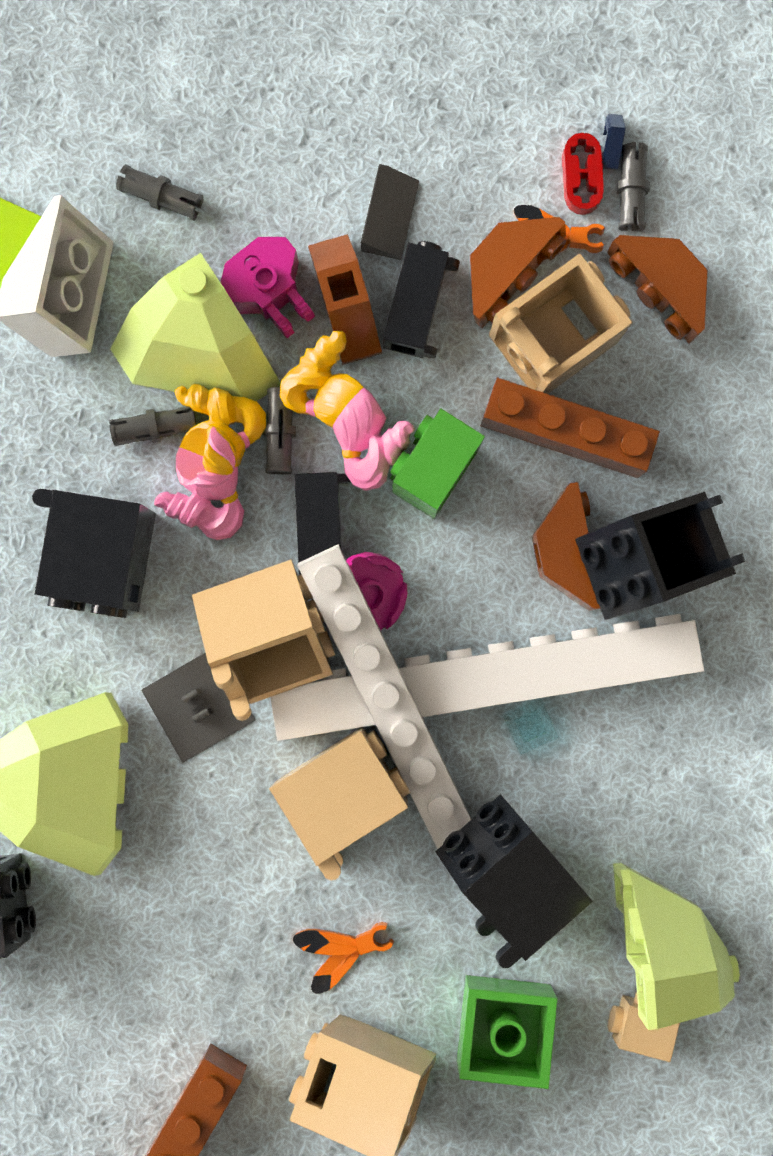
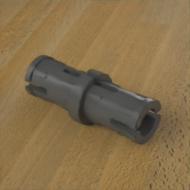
[616,142,650,231]
[116,164,204,221]
[263,387,296,475]
[109,407,196,447]

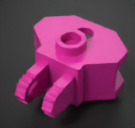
[220,237,315,338]

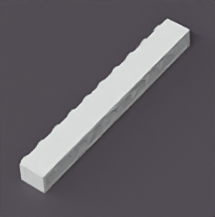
[270,614,704,741]

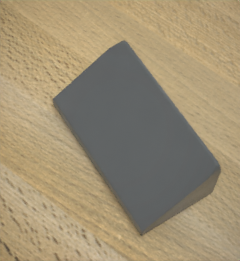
[361,164,419,260]

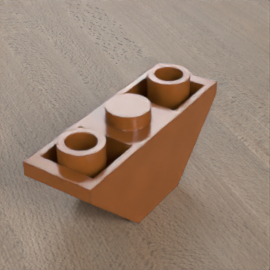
[470,217,566,328]
[308,234,382,365]
[607,235,708,344]
[532,482,600,611]

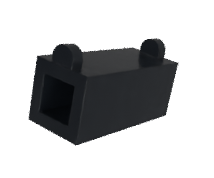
[383,241,460,358]
[294,472,351,575]

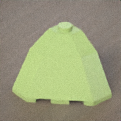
[110,253,281,401]
[0,692,128,876]
[613,863,740,1030]

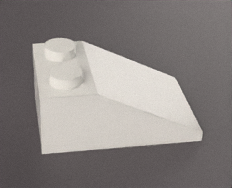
[0,195,113,357]

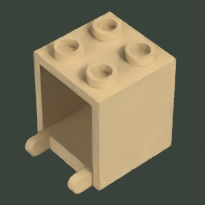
[489,253,633,394]
[192,560,335,721]
[269,727,411,880]
[289,1014,436,1156]

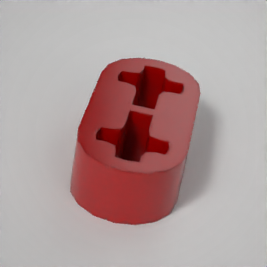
[562,132,604,215]

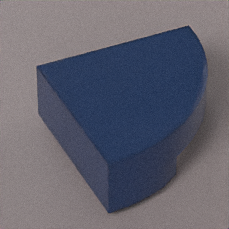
[602,114,626,170]

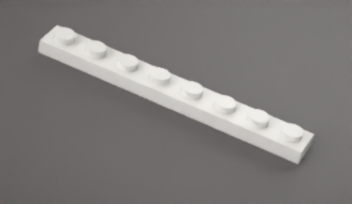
[298,544,472,849]

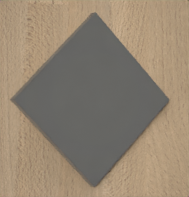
[141,652,256,763]

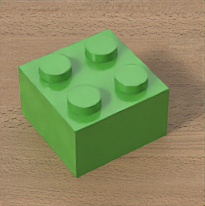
[390,408,485,519]
[456,975,558,1089]

